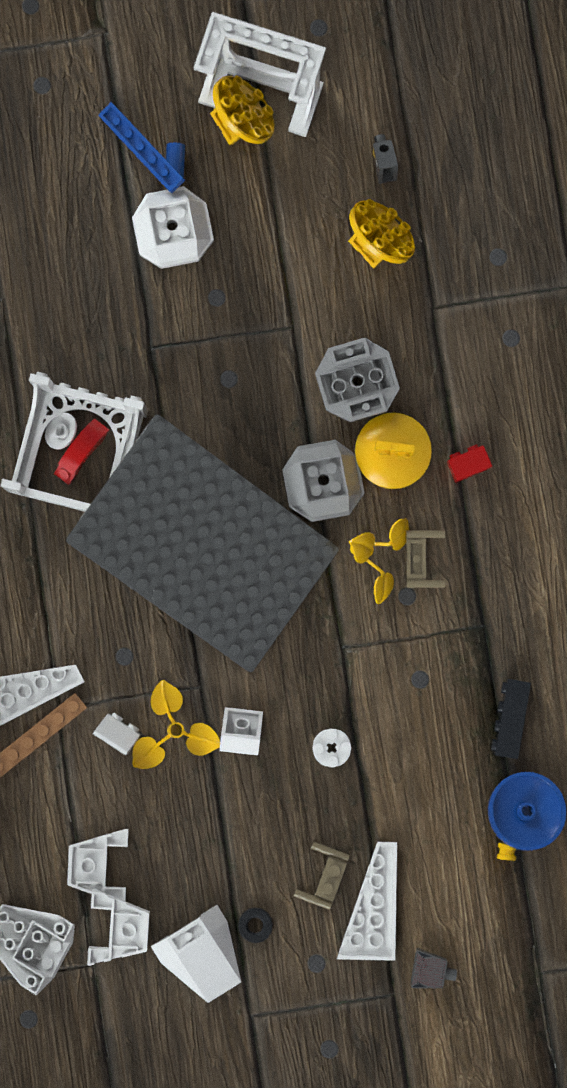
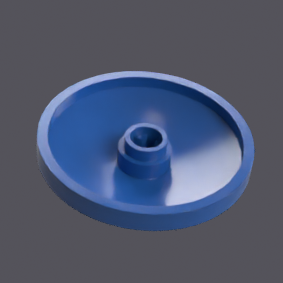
[488,772,566,851]

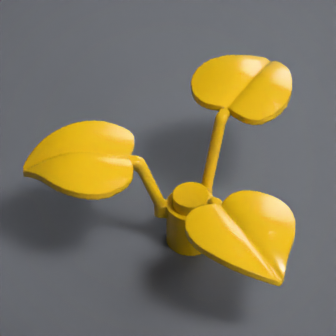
[349,518,409,605]
[132,680,220,769]

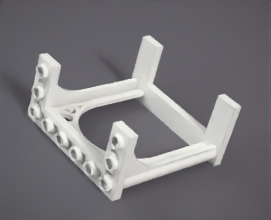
[194,12,326,137]
[1,372,148,512]

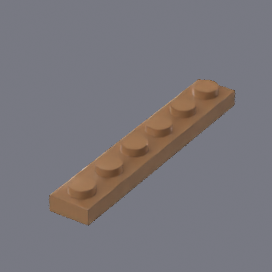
[0,693,88,778]

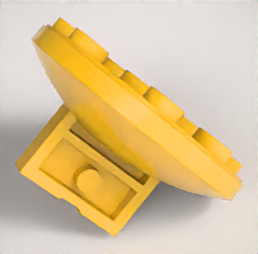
[210,75,274,145]
[348,199,415,269]
[355,413,432,489]

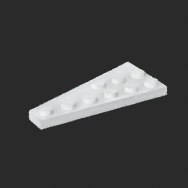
[0,665,85,726]
[337,842,397,960]

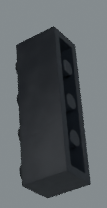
[491,679,531,759]

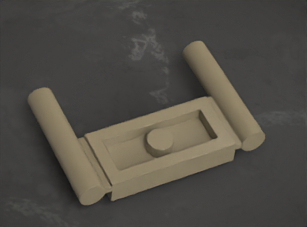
[406,530,446,588]
[294,841,350,910]

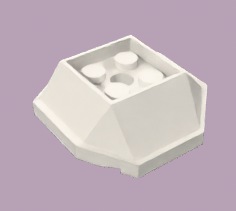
[132,186,214,269]

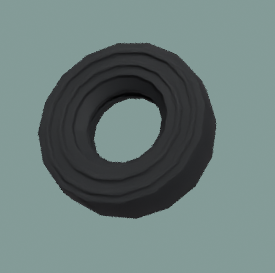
[238,907,273,943]

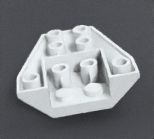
[0,904,75,995]
[151,905,241,1003]

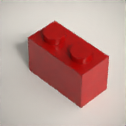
[447,444,492,483]

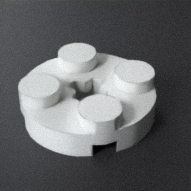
[313,729,351,767]

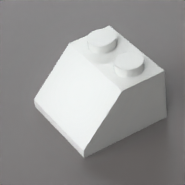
[220,707,263,755]
[93,713,141,755]

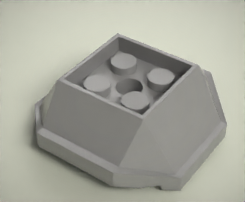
[315,338,400,422]
[282,440,364,522]

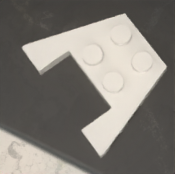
[67,829,128,901]
[87,889,150,966]

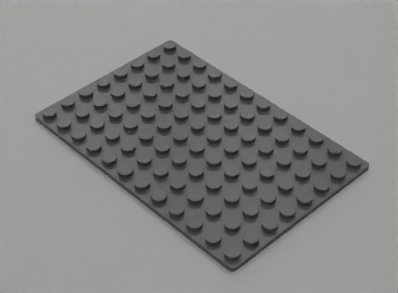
[66,415,338,672]

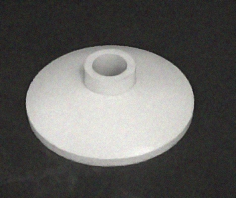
[45,412,77,449]

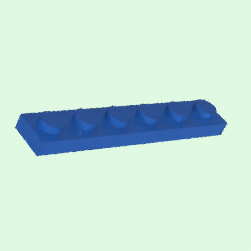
[98,102,185,193]

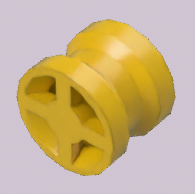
[497,843,516,861]

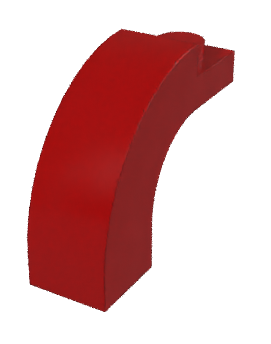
[54,419,109,485]

